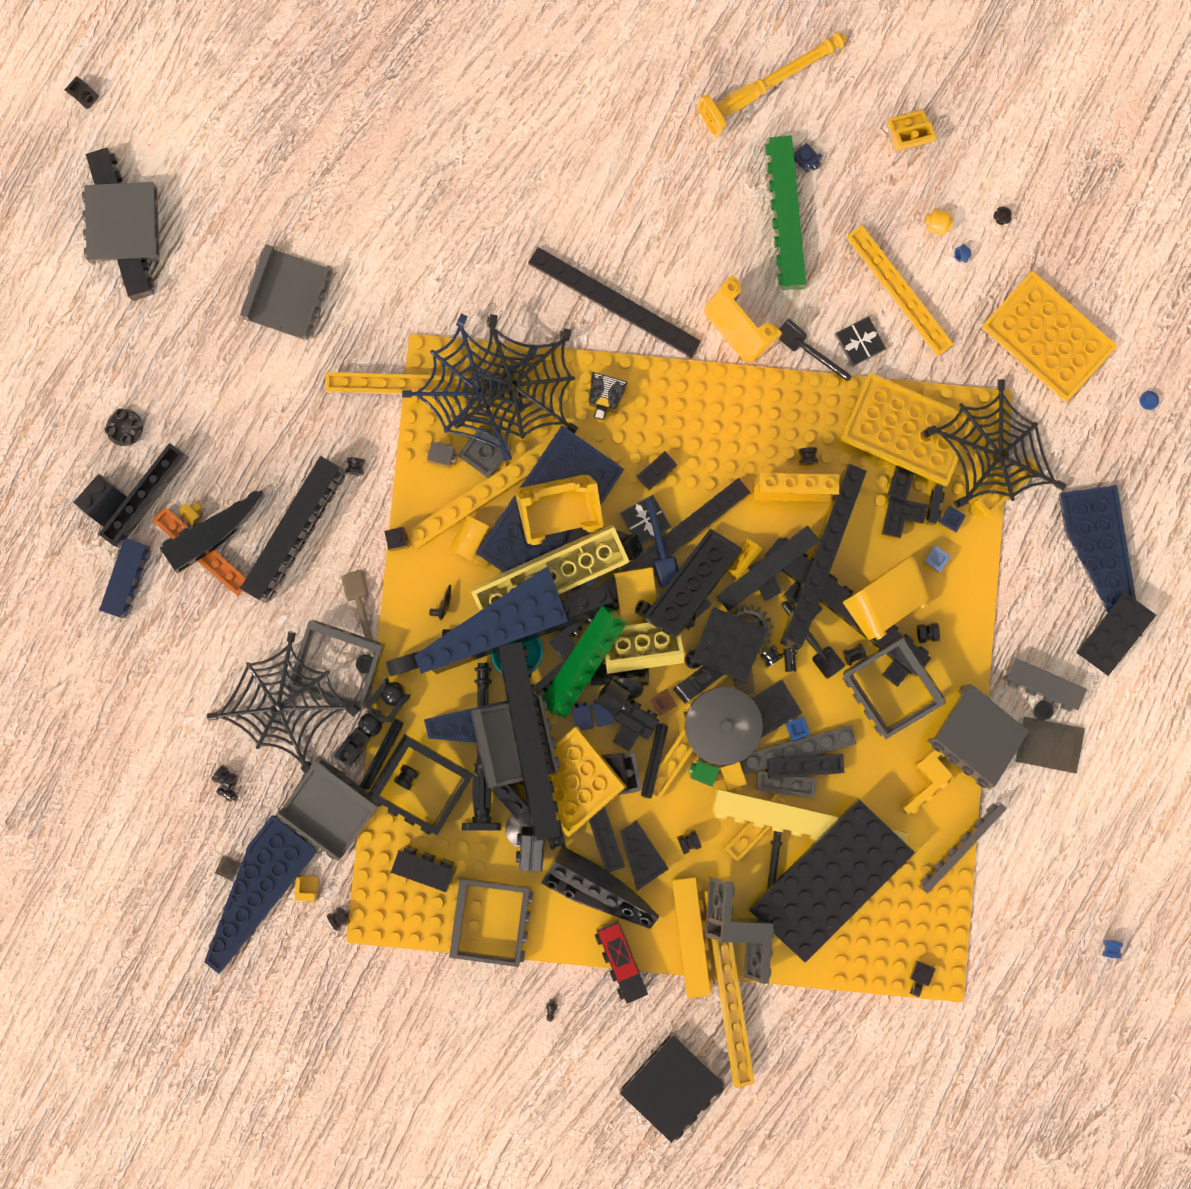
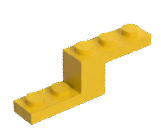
[901,748,953,814]

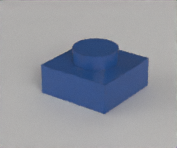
[785,716,810,741]

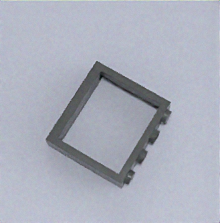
[288,619,385,712]
[843,635,946,739]
[449,878,533,967]

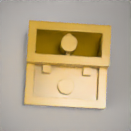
[887,109,936,151]
[449,516,492,568]

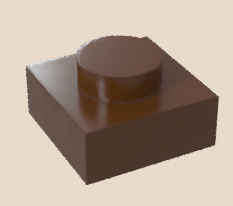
[650,689,677,716]

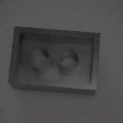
[390,845,457,892]

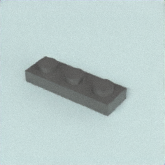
[756,771,816,798]

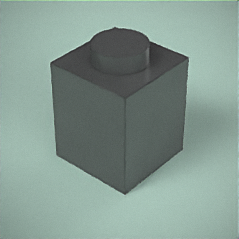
[427,442,458,468]

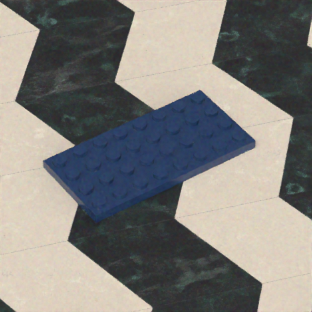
[475,426,625,573]

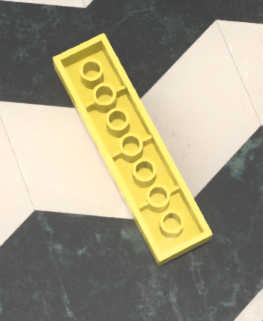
[470,524,629,611]

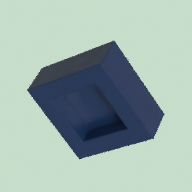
[939,506,966,533]

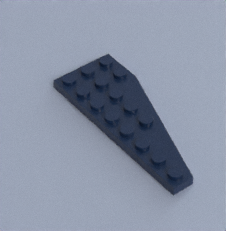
[1059,485,1142,636]
[204,815,318,974]

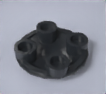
[105,408,143,446]
[609,676,644,700]

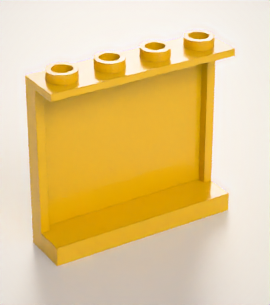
[753,473,839,503]

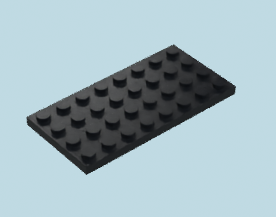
[749,798,915,963]

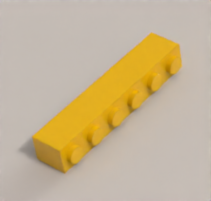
[672,876,714,999]

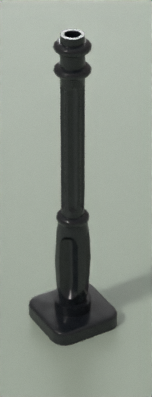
[462,663,502,831]

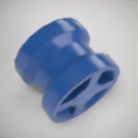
[1102,940,1123,959]

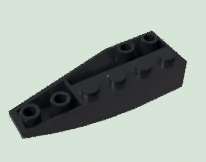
[160,490,265,574]
[541,846,659,929]

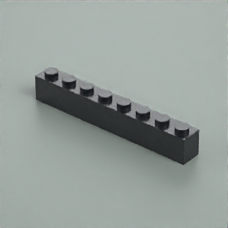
[85,147,155,301]

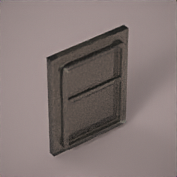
[1015,716,1085,774]

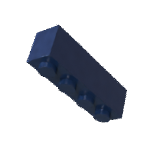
[99,538,151,619]

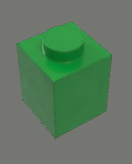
[688,760,719,787]

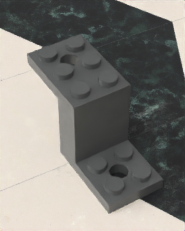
[705,877,774,984]

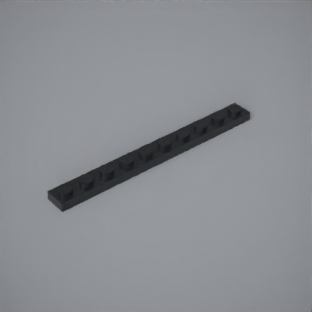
[528,247,701,358]
[597,478,751,599]

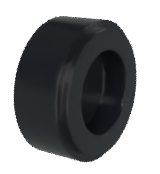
[356,655,373,674]
[1033,701,1054,720]

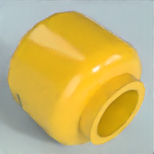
[924,208,954,236]

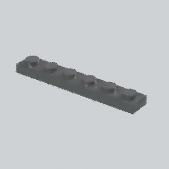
[741,725,857,774]
[918,802,1007,894]

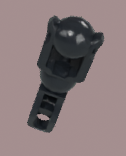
[335,677,411,766]

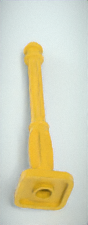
[697,32,847,138]

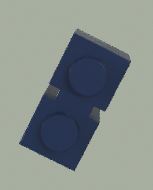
[572,700,614,731]

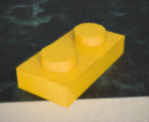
[727,538,763,579]

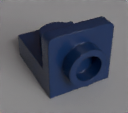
[794,142,823,173]

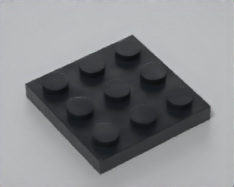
[691,607,767,683]

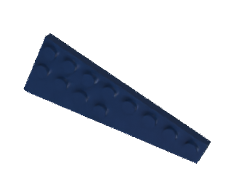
[414,566,569,674]

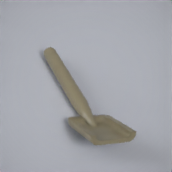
[341,571,375,658]

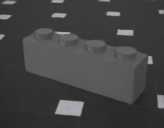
[1003,658,1087,712]

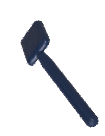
[646,498,679,586]

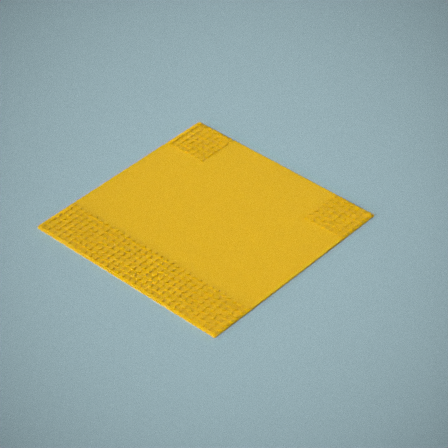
[346,334,1013,1002]

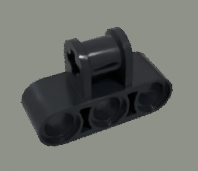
[673,666,724,704]

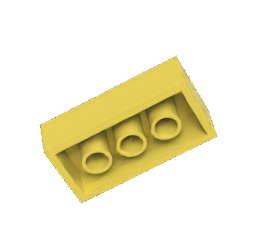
[605,623,684,674]

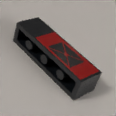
[594,919,648,1004]

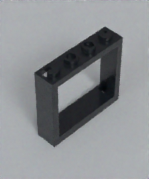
[368,734,473,835]

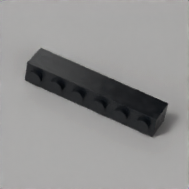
[98,443,190,548]

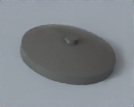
[684,687,763,765]

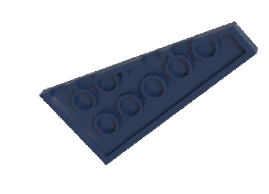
[424,693,539,743]

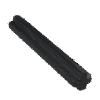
[360,719,404,790]
[641,723,668,799]

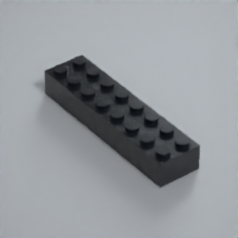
[240,456,346,603]

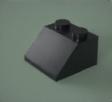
[73,474,127,527]

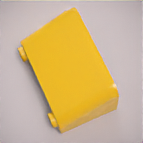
[704,275,782,363]
[515,475,604,545]
[843,555,931,640]

